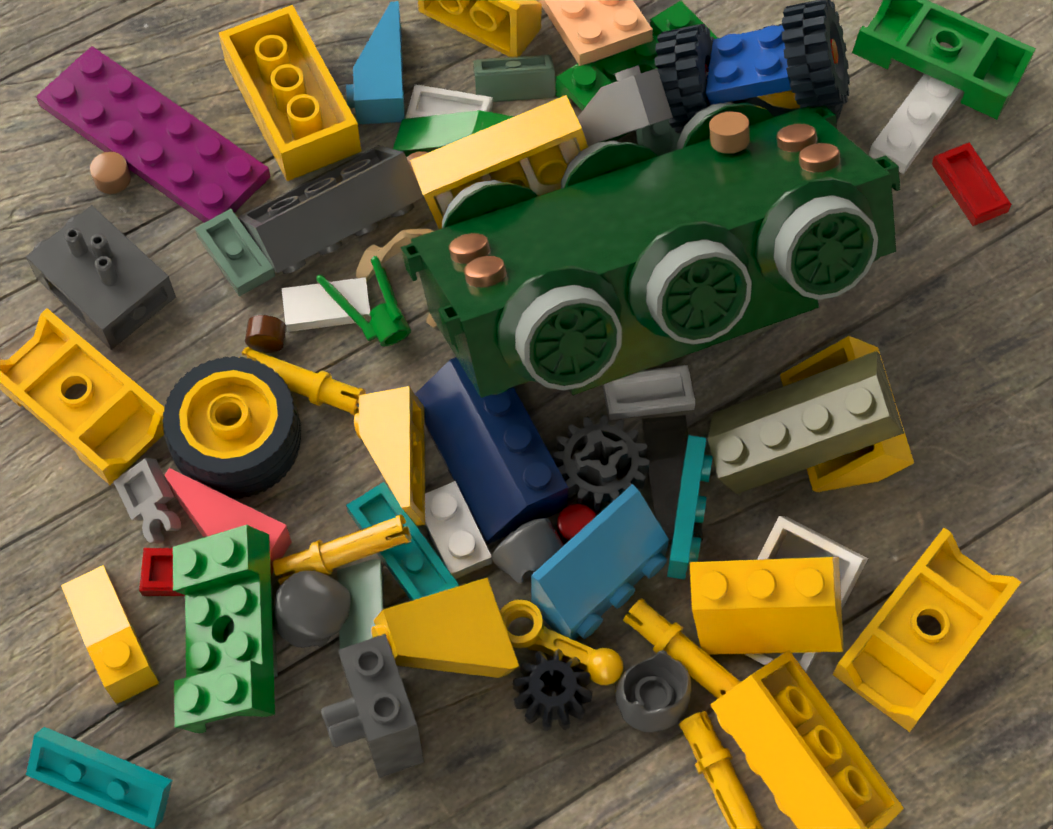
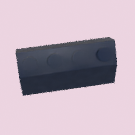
[415,357,568,545]

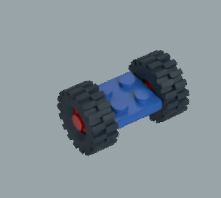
[655,0,850,134]

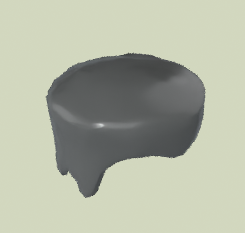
[491,518,564,583]
[273,571,351,648]
[615,650,691,732]

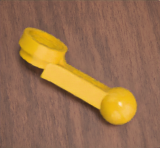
[500,600,623,685]

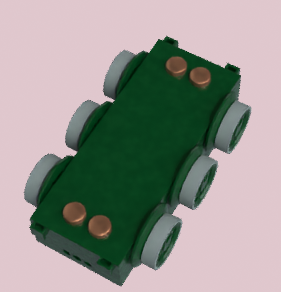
[400,102,900,398]

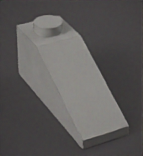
[577,66,672,146]

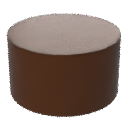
[245,315,286,353]

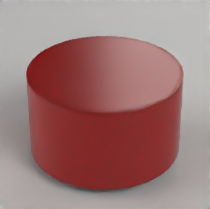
[557,504,596,545]

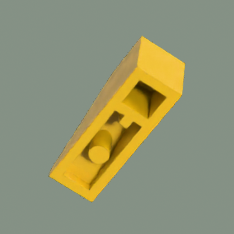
[354,386,425,526]
[61,565,159,705]

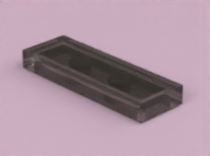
[641,415,703,545]

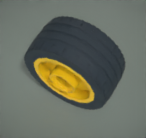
[163,356,301,499]

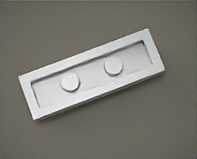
[868,73,963,174]

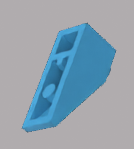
[346,1,405,124]

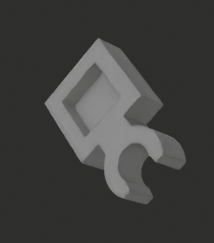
[114,458,181,543]

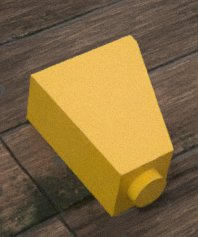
[371,578,519,678]

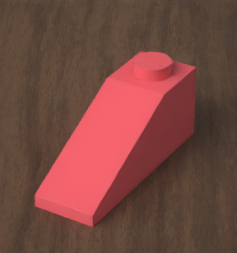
[165,468,291,575]

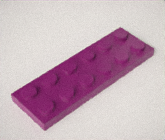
[36,46,271,223]

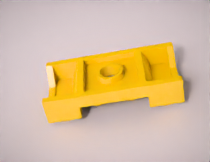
[0,308,164,485]
[832,528,1021,732]

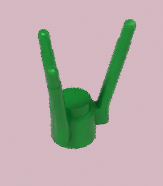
[316,256,411,347]

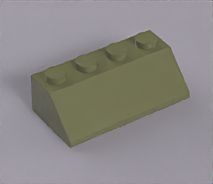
[708,351,904,494]

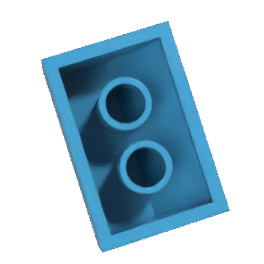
[531,484,669,640]

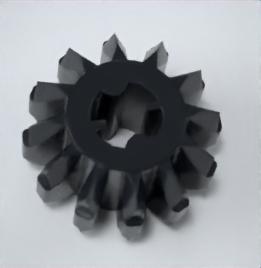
[513,649,593,732]

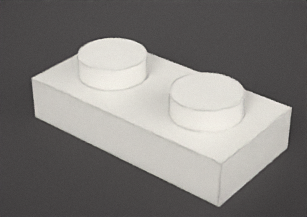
[425,481,492,579]

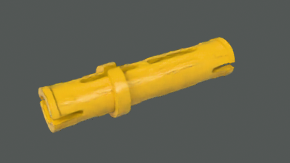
[239,347,366,416]
[273,514,411,585]
[623,598,741,699]
[679,711,764,829]

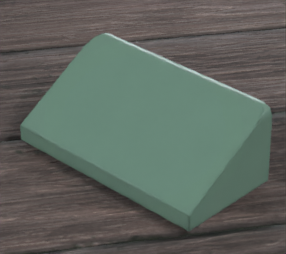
[473,55,556,102]
[337,559,385,649]

